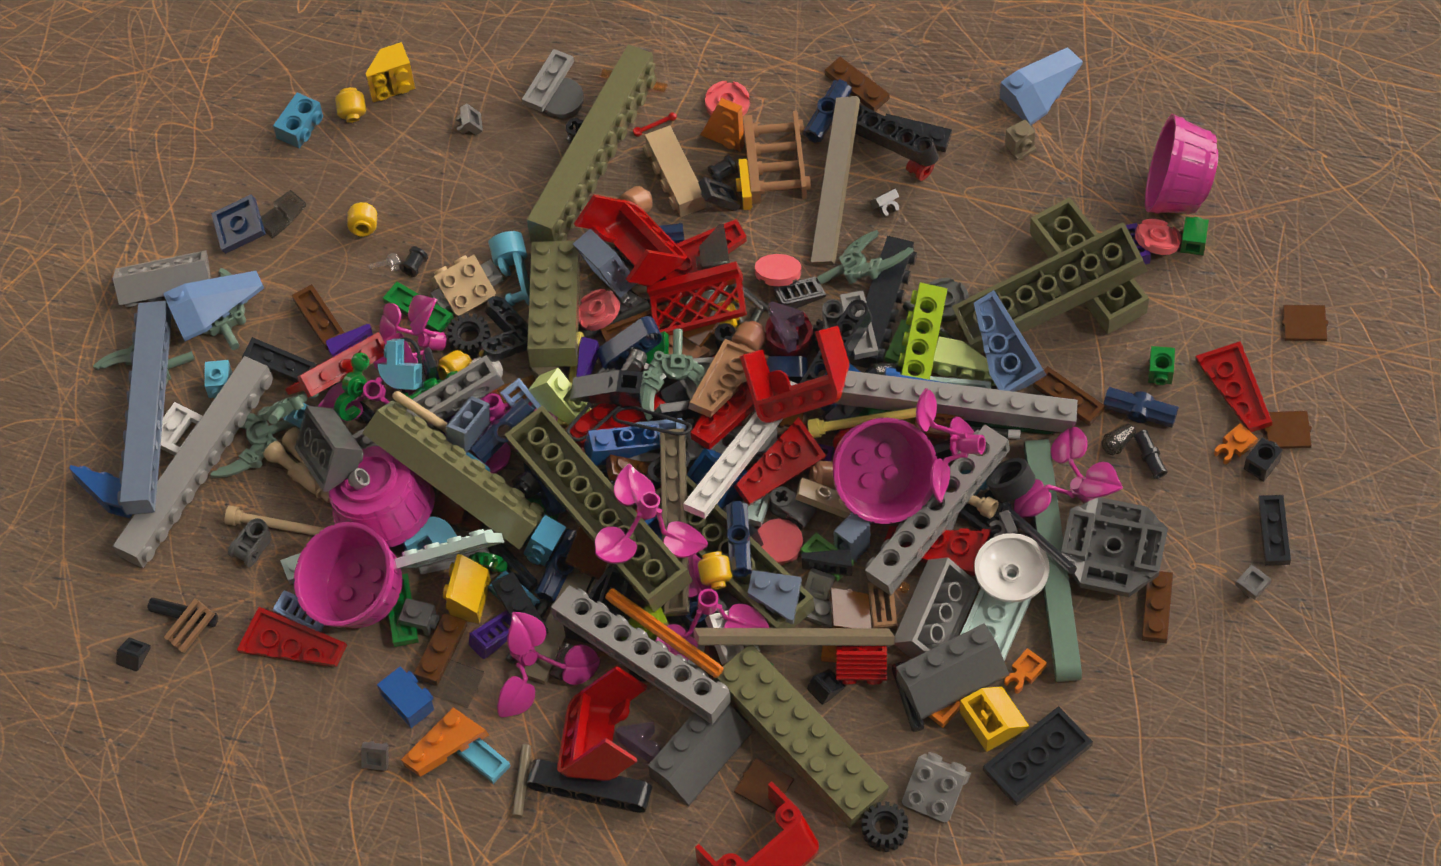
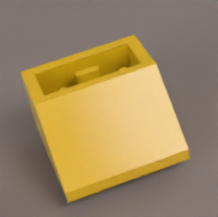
[366,42,415,103]
[443,554,491,624]
[959,687,1029,752]

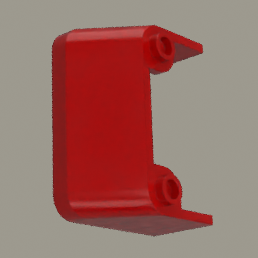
[574,194,687,286]
[739,326,849,423]
[557,666,647,781]
[695,781,819,866]

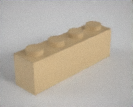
[643,126,706,217]

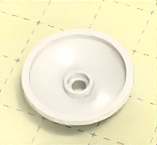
[975,533,1049,603]

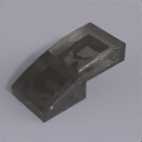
[261,190,306,239]

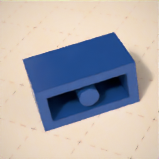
[377,666,434,728]

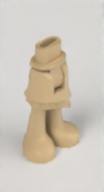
[263,427,330,503]

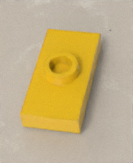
[736,159,752,210]

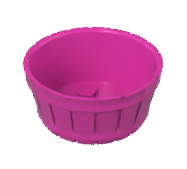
[1145,114,1218,214]
[833,418,937,524]
[329,446,435,547]
[294,522,402,628]

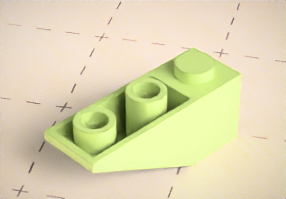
[933,337,996,386]
[529,368,592,425]

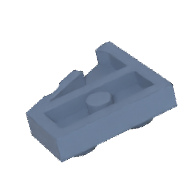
[748,570,802,624]

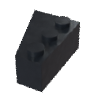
[563,566,633,645]

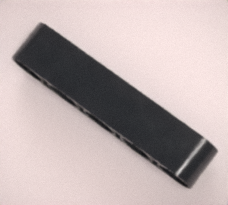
[855,104,939,167]
[800,299,872,383]
[526,759,652,813]

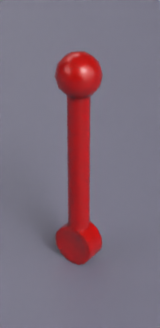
[633,112,677,137]

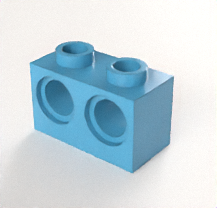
[273,93,323,149]
[523,515,566,566]

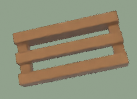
[868,583,898,629]
[164,598,215,653]

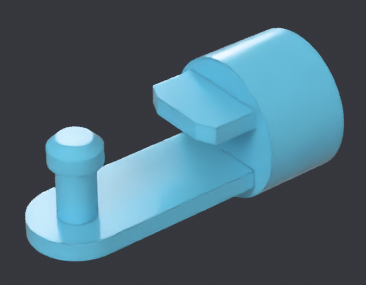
[488,231,530,306]

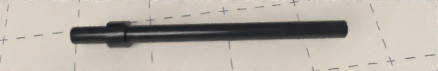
[985,490,1077,574]

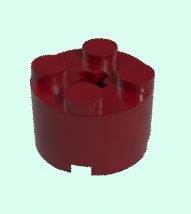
[765,308,813,358]

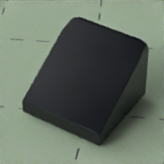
[659,380,690,403]
[116,637,151,671]
[807,669,846,705]

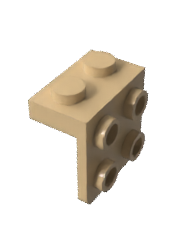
[431,255,496,316]

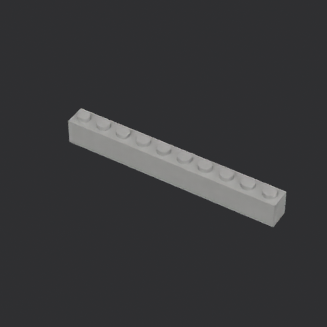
[113,356,273,568]
[835,371,1078,432]

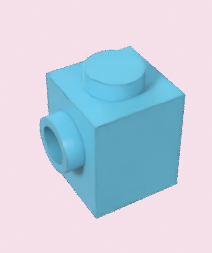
[205,360,232,398]

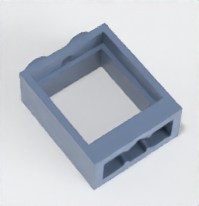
[573,229,637,298]

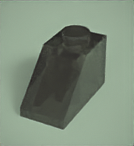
[695,224,730,271]

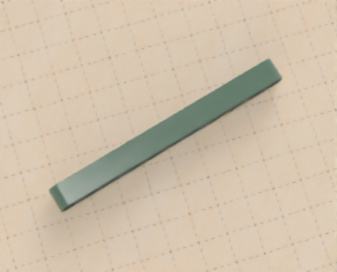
[1024,439,1082,682]

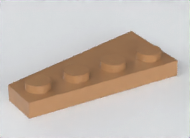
[688,339,769,417]

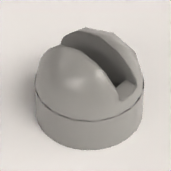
[348,468,370,490]

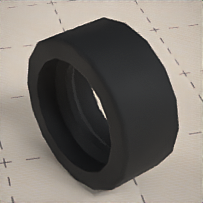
[986,458,1035,502]

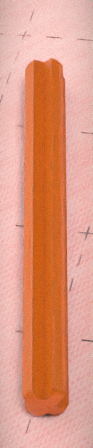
[605,588,724,678]

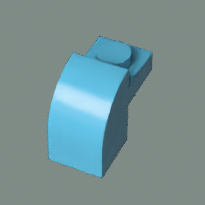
[378,338,422,390]
[403,517,457,551]

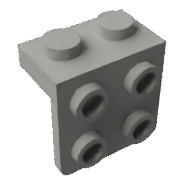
[902,752,971,822]

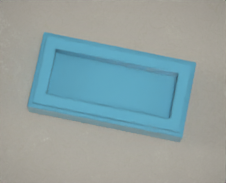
[457,738,511,784]

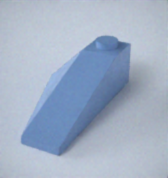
[1000,47,1083,126]
[163,271,264,341]
[974,290,1046,392]

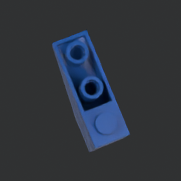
[584,424,660,466]
[69,465,132,518]

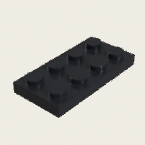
[983,706,1093,806]

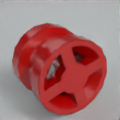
[906,160,935,181]

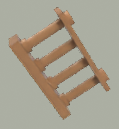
[743,111,811,204]

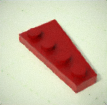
[664,219,747,280]
[1195,341,1273,432]
[691,383,755,450]
[565,394,666,448]
[734,417,826,506]
[884,526,991,576]
[237,607,347,667]

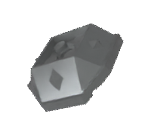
[1061,497,1168,597]

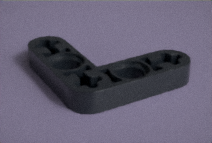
[478,296,529,362]

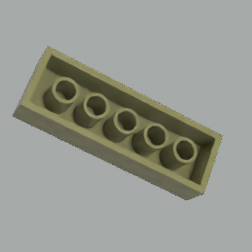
[1030,197,1149,334]
[528,240,580,367]

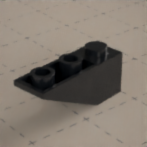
[570,370,645,407]

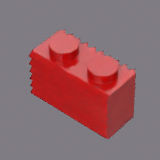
[836,645,887,685]

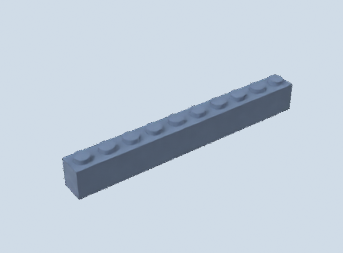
[117,301,172,515]

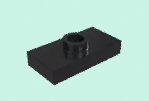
[652,400,700,421]

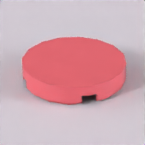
[705,81,750,116]
[1135,219,1182,255]
[755,254,801,287]
[579,289,620,331]
[758,519,803,565]

